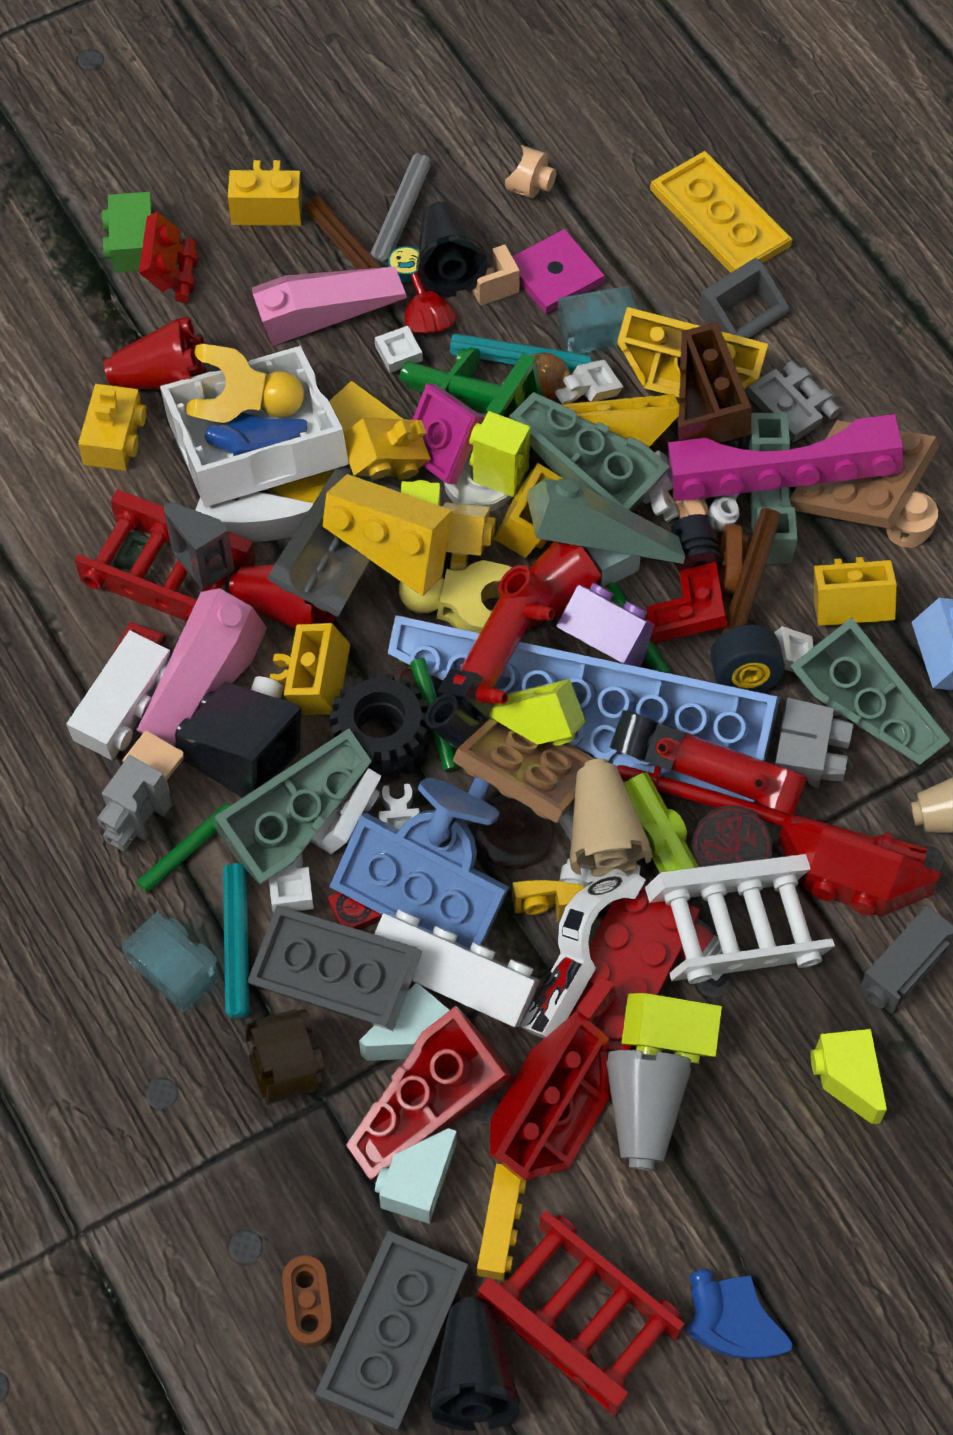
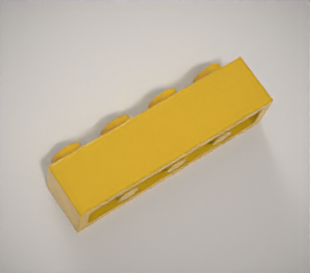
[477,1163,527,1281]

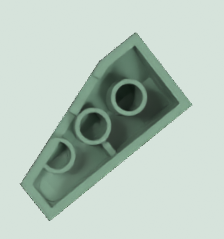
[509,392,670,512]
[527,478,685,564]
[789,617,951,765]
[213,729,372,885]

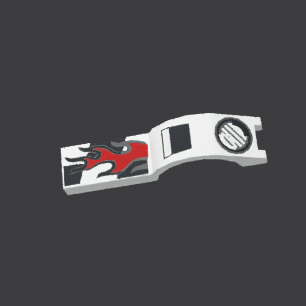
[520,868,646,1038]

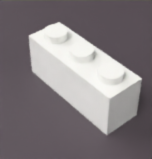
[66,630,171,761]

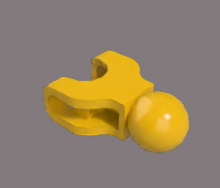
[185,344,304,423]

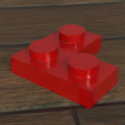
[646,562,728,644]

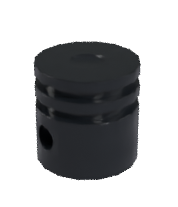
[671,514,723,571]

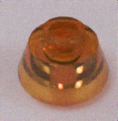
[531,352,570,399]

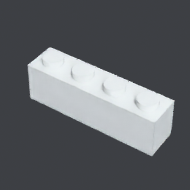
[374,909,541,1027]

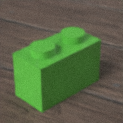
[102,192,154,273]

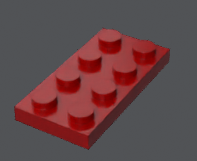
[568,876,701,1051]

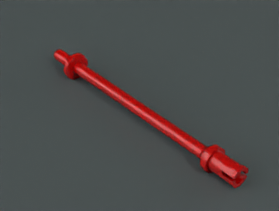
[617,765,927,864]

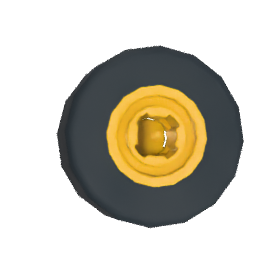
[710,624,785,693]

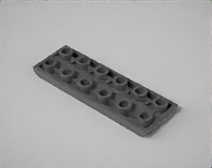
[267,461,401,617]

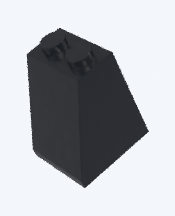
[175,682,301,798]

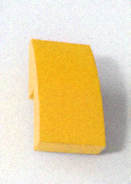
[512,880,585,922]

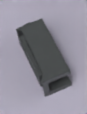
[860,905,953,1014]

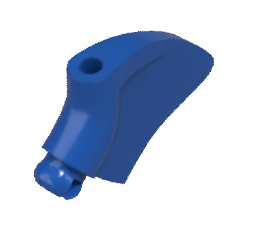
[205,412,307,456]
[686,1269,792,1359]

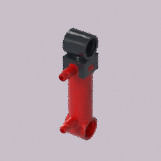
[425,565,555,748]
[610,710,808,815]

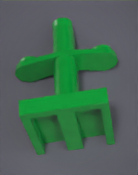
[400,347,544,418]

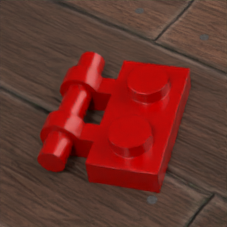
[139,211,198,303]

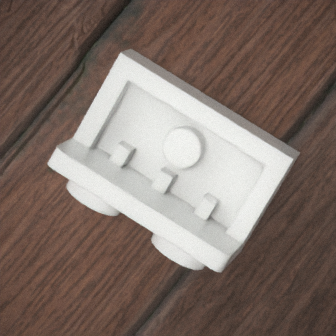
[310,768,381,854]

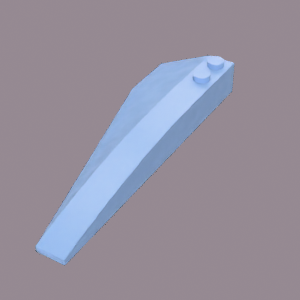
[388,615,780,803]

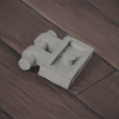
[746,361,841,443]

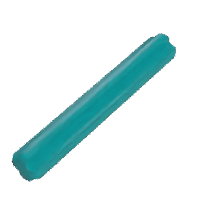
[450,333,592,374]
[223,863,250,1019]

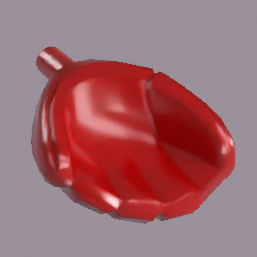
[404,272,457,335]

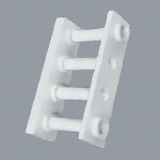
[645,854,835,984]

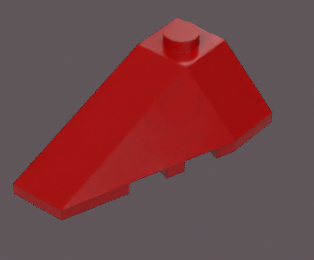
[346,1006,515,1180]

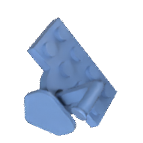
[329,777,509,948]

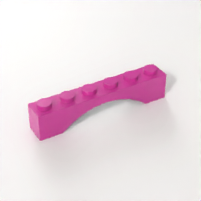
[668,414,903,501]

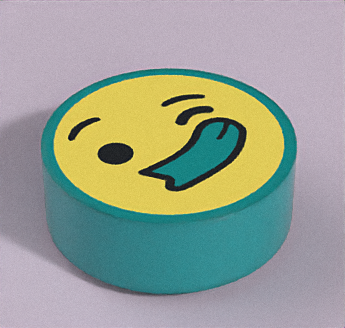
[388,246,418,282]

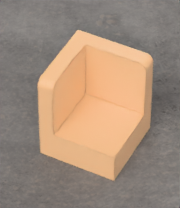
[472,244,520,306]
[122,730,184,794]

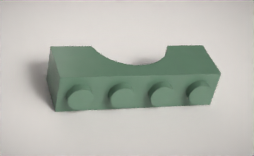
[746,413,797,564]

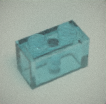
[557,286,636,353]
[121,911,219,1013]

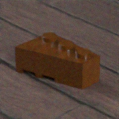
[678,322,751,443]

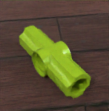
[624,772,699,873]

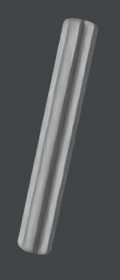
[371,153,430,267]

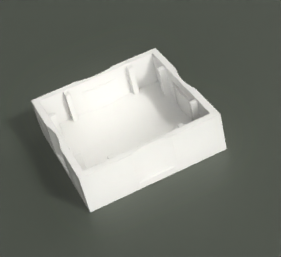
[160,346,349,507]

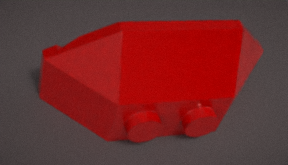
[778,818,941,917]
[490,1012,610,1180]

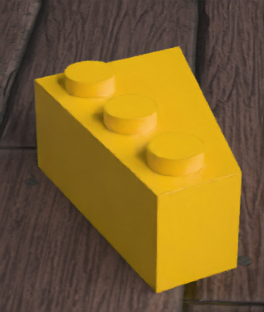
[322,474,452,596]

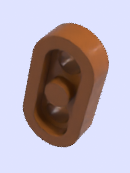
[719,523,748,594]
[282,1255,332,1347]

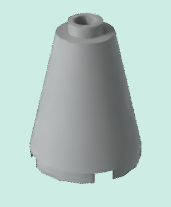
[606,1050,691,1170]

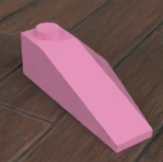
[252,267,407,346]
[137,588,267,746]

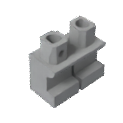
[774,698,853,788]
[97,754,173,852]

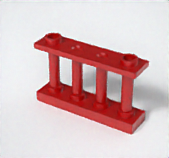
[75,489,256,623]
[478,1210,685,1417]

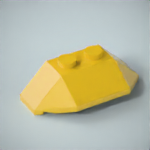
[617,307,769,398]
[561,394,679,448]

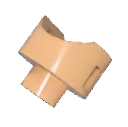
[505,145,556,199]
[886,490,938,548]

